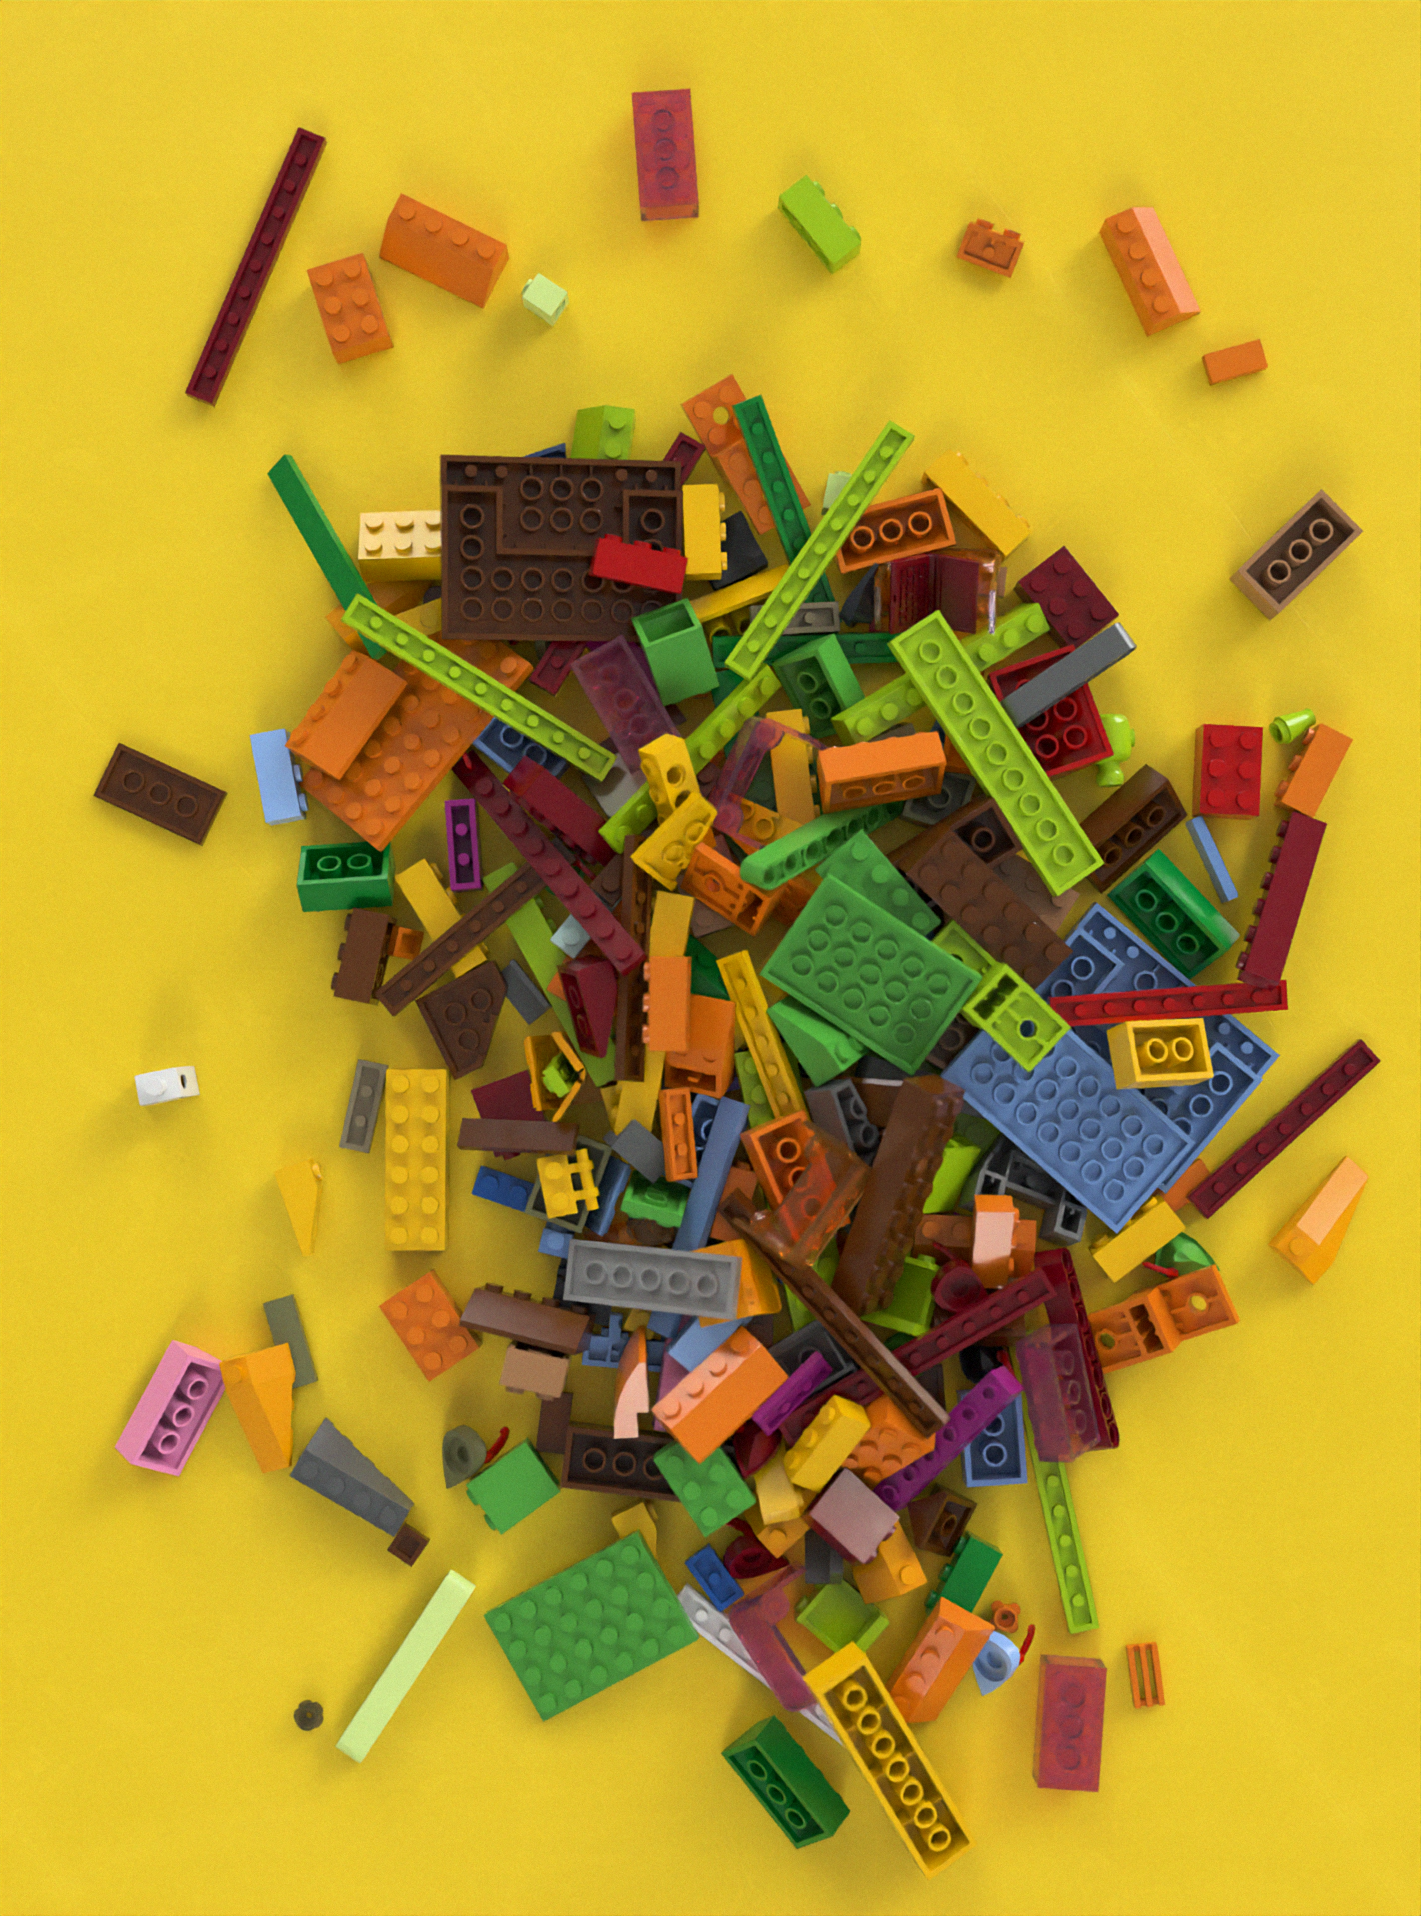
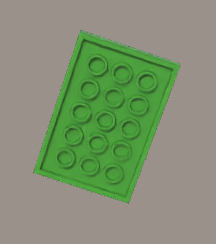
[760,873,982,1076]
[484,1529,699,1722]

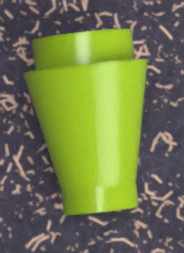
[1269,708,1316,744]

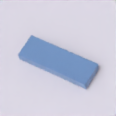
[1185,815,1238,903]

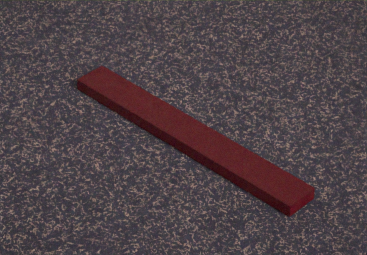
[1185,1039,1381,1219]

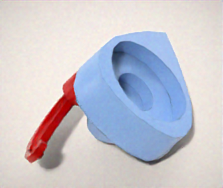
[972,1624,1035,1696]

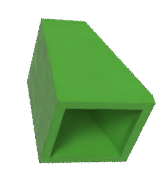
[631,598,720,706]

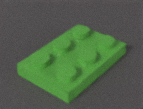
[620,1170,690,1227]

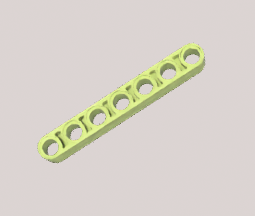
[335,1569,476,1763]

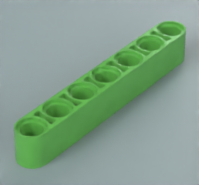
[740,800,904,890]

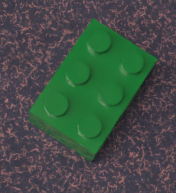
[296,841,396,912]

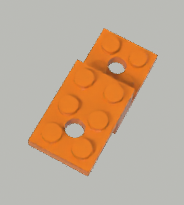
[680,374,811,535]
[680,842,818,937]
[1087,1264,1240,1374]

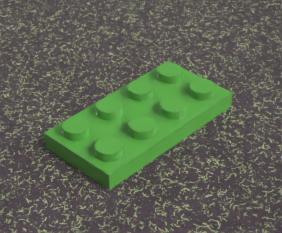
[814,829,941,937]

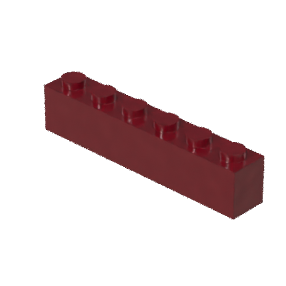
[1235,811,1327,992]

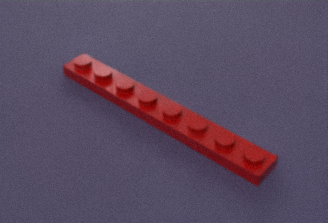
[1047,979,1288,1027]

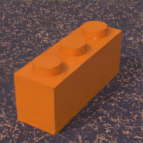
[1274,723,1353,818]
[968,1195,1019,1289]

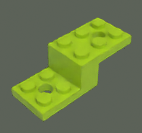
[931,919,1071,1072]

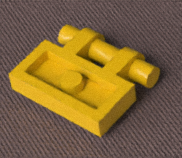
[536,1148,600,1219]

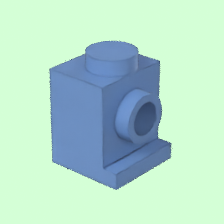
[538,1221,575,1259]

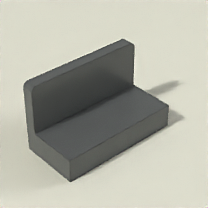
[501,959,552,1025]
[603,1119,665,1184]
[805,1528,843,1585]

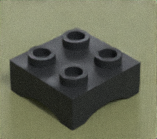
[708,511,768,591]

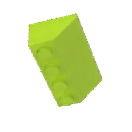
[571,405,636,460]

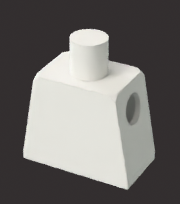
[134,1066,200,1106]

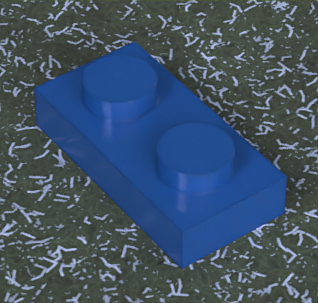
[471,1165,535,1212]
[685,1543,744,1612]

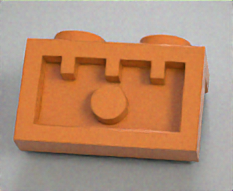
[956,218,1025,278]

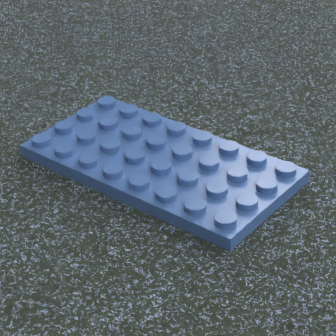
[939,1020,1196,1233]

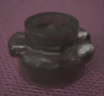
[294,1700,324,1731]

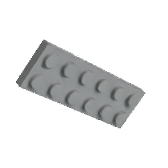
[563,1239,742,1320]

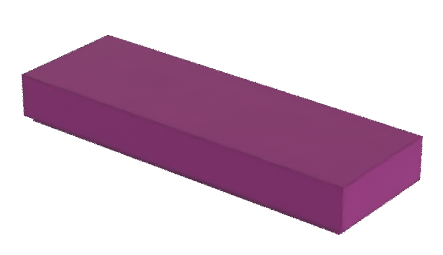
[751,1351,833,1436]

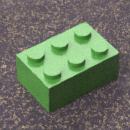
[653,1439,756,1537]

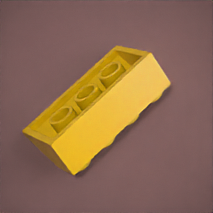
[689,564,789,658]

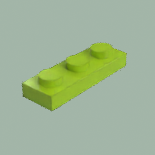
[543,1051,579,1098]

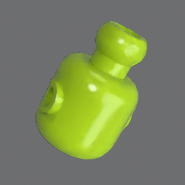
[1093,714,1135,788]

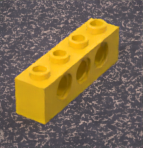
[638,734,717,861]

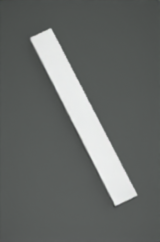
[677,1583,844,1747]

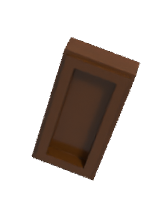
[535,1392,573,1454]

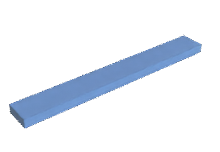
[647,1096,750,1339]

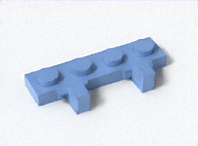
[582,1312,665,1372]

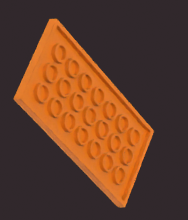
[298,630,534,852]

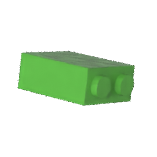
[466,1437,562,1535]

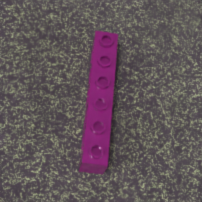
[872,1366,1024,1512]

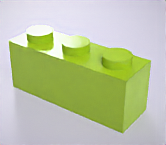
[778,175,861,274]

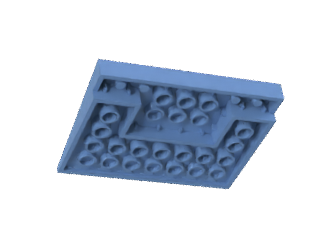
[1034,902,1280,1194]

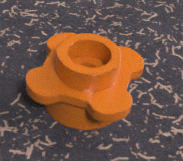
[988,1600,1021,1633]

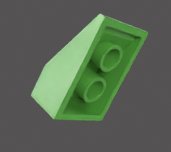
[766,995,870,1087]

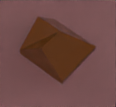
[907,1482,977,1557]

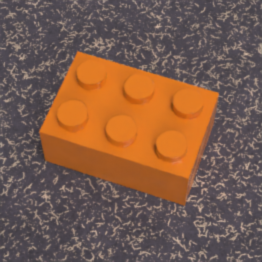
[307,253,394,364]
[643,956,692,1052]
[379,1269,483,1382]
[841,1393,936,1485]

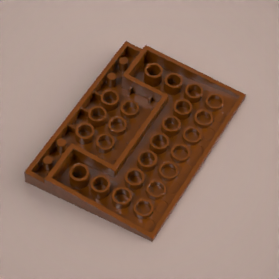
[439,455,683,642]

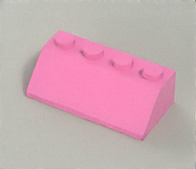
[115,1340,225,1476]

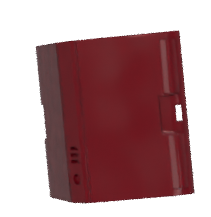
[888,553,979,634]

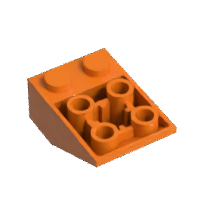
[665,993,736,1098]

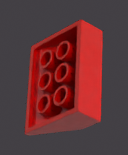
[986,644,1114,782]

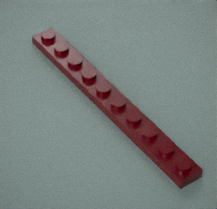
[185,127,327,407]
[529,432,706,697]
[451,749,648,977]
[778,1266,1057,1447]

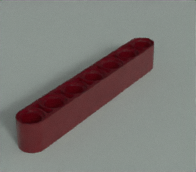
[1034,1247,1120,1452]

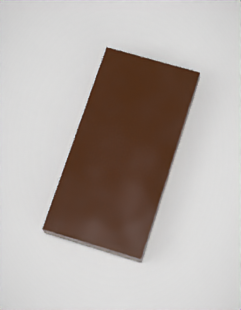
[93,743,228,846]

